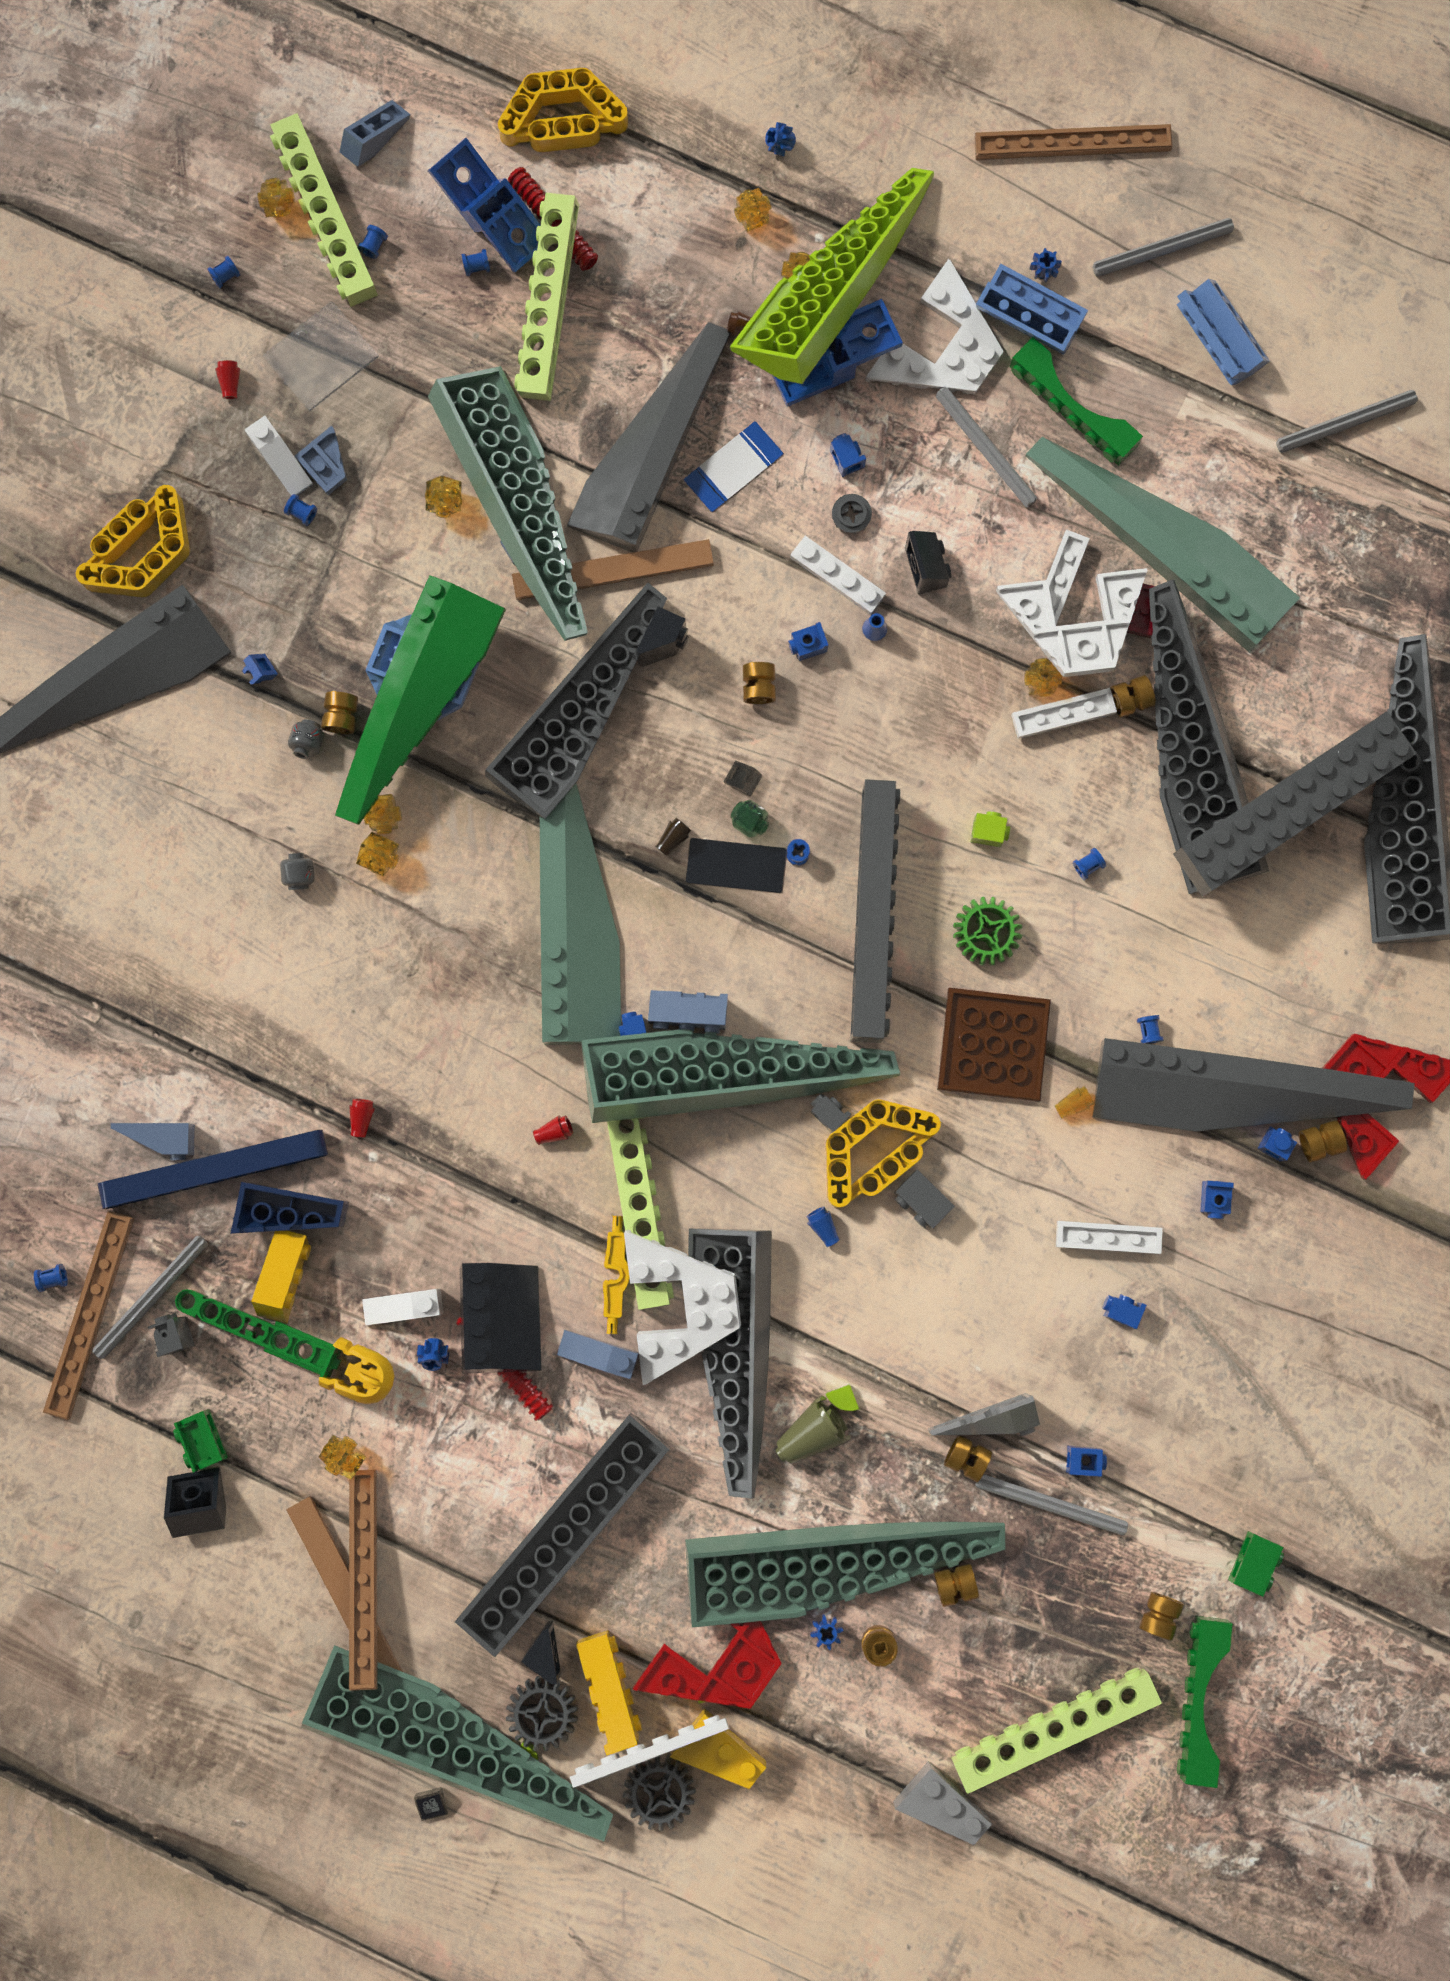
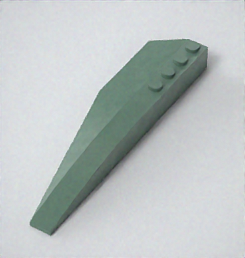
[428,366,588,641]
[1025,436,1300,653]
[540,783,621,1045]
[581,1029,900,1123]
[301,1645,613,1842]

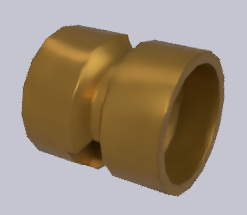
[743,662,776,705]
[1110,675,1156,718]
[321,691,358,734]
[1299,1120,1347,1163]
[944,1435,992,1482]
[934,1564,979,1607]
[1139,1592,1184,1640]
[861,1625,898,1667]

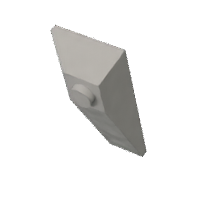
[928,1393,1040,1436]

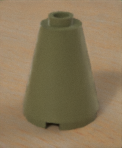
[775,1395,851,1464]

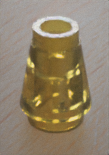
[1054,1086,1095,1119]

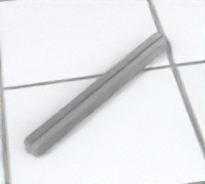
[1093,218,1234,277]
[936,387,1037,508]
[1276,390,1418,453]
[92,1236,208,1359]
[975,1474,1128,1536]

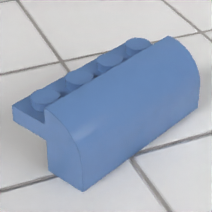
[976,263,1088,355]
[1177,279,1270,386]

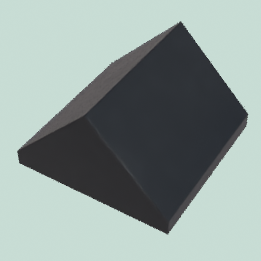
[521,1620,561,1685]

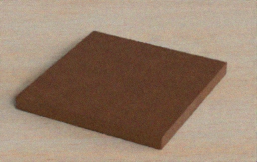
[937,987,1051,1102]

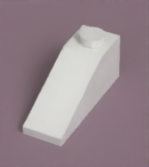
[245,416,313,496]
[362,1289,444,1325]

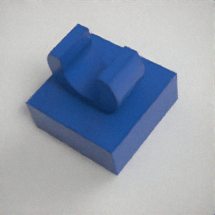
[242,654,278,684]

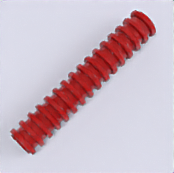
[508,167,598,271]
[456,1317,553,1421]

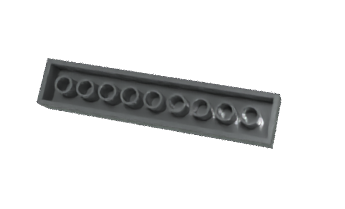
[1173,711,1417,897]
[850,779,900,1043]
[455,1412,670,1657]

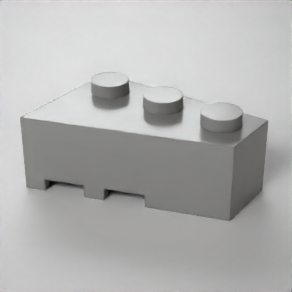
[893,1761,992,1845]

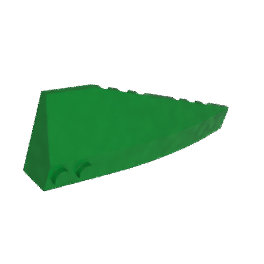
[335,575,506,825]

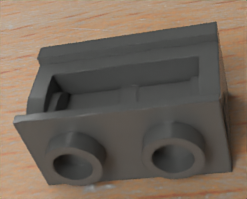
[894,1169,955,1229]
[148,1313,195,1357]

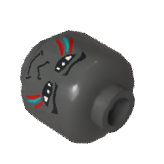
[288,719,325,759]
[280,853,314,890]

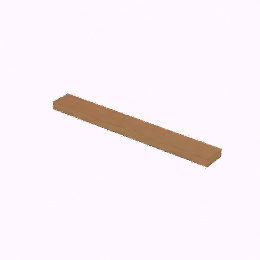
[974,124,1173,160]
[512,539,714,600]
[43,1210,135,1420]
[349,1469,378,1690]
[286,1496,403,1672]

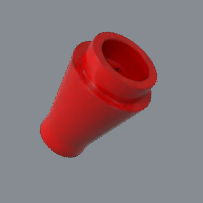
[215,360,240,399]
[349,1099,375,1137]
[533,1115,574,1145]

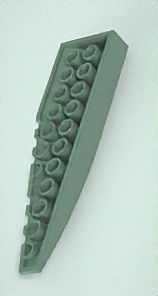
[685,1522,1005,1628]

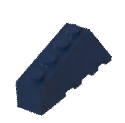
[230,1182,349,1234]

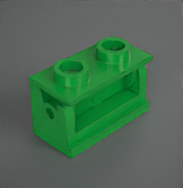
[173,1409,228,1473]
[1228,1531,1284,1597]

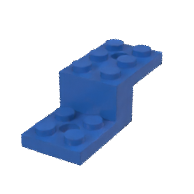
[427,138,541,272]
[772,299,903,407]

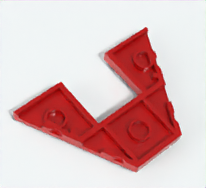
[1322,1033,1450,1180]
[632,1621,782,1709]

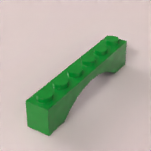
[1010,337,1143,466]
[1177,1615,1233,1788]

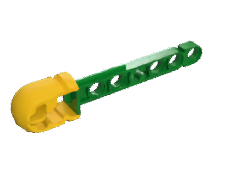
[175,1289,395,1404]

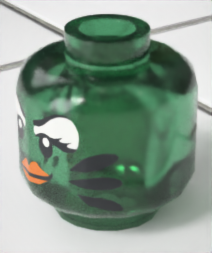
[730,800,769,838]

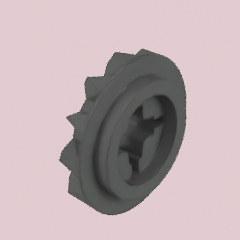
[832,494,872,534]

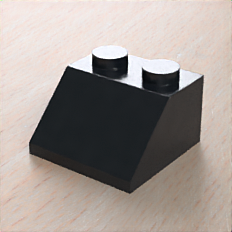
[905,531,952,595]
[636,606,689,667]
[164,1467,226,1538]

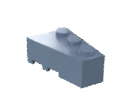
[648,990,728,1034]

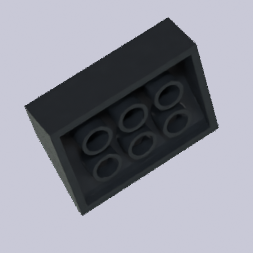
[459,1263,542,1374]

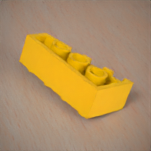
[576,1630,643,1755]

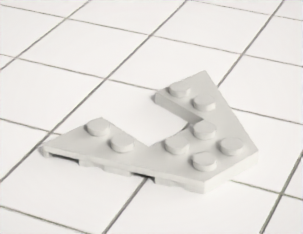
[865,259,1004,395]
[996,568,1147,677]
[624,1230,741,1385]

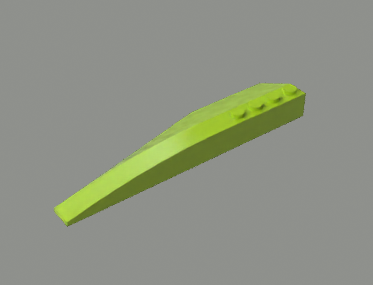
[730,168,934,384]

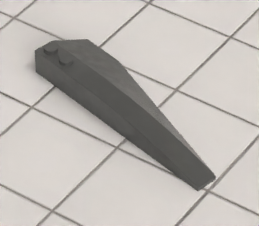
[567,322,731,553]
[485,583,667,819]
[0,584,231,753]
[688,1228,772,1499]

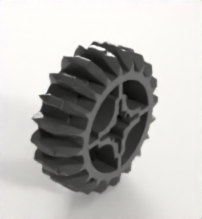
[506,1676,578,1751]
[623,1755,696,1831]

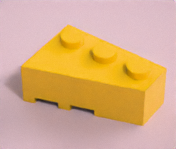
[251,1230,311,1324]
[670,1708,766,1789]

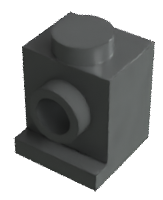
[811,1093,851,1133]

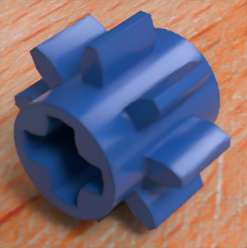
[765,122,796,156]
[1029,248,1062,282]
[417,1338,449,1371]
[810,1614,843,1650]

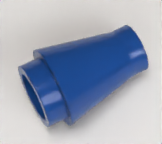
[862,613,887,641]
[806,1206,840,1247]

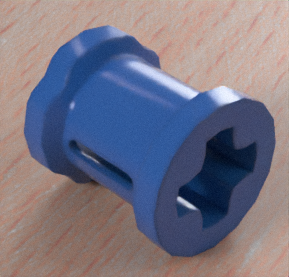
[357,225,388,259]
[461,249,491,277]
[207,256,240,288]
[284,494,317,526]
[787,839,810,866]
[1072,848,1106,880]
[1137,1015,1164,1044]
[34,1263,68,1292]

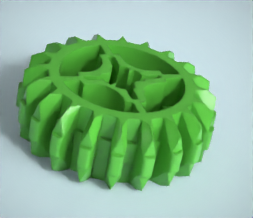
[953,897,1022,966]

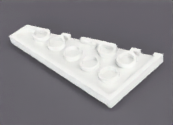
[570,1715,730,1788]

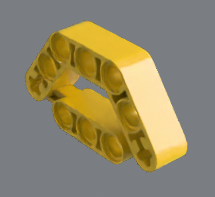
[498,68,628,152]
[76,485,190,597]
[825,1099,941,1208]

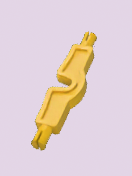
[603,1216,630,1334]

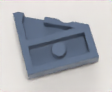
[295,426,347,495]

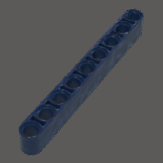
[97,1130,328,1209]

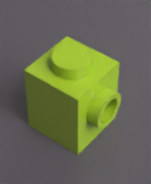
[970,811,1010,847]

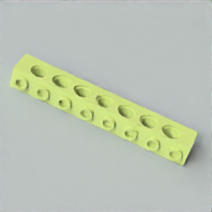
[270,113,378,307]
[514,193,579,401]
[607,1117,674,1310]
[951,1668,1162,1794]

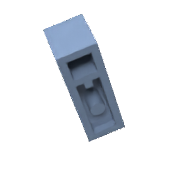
[339,100,411,167]
[111,1123,195,1160]
[557,1330,639,1379]

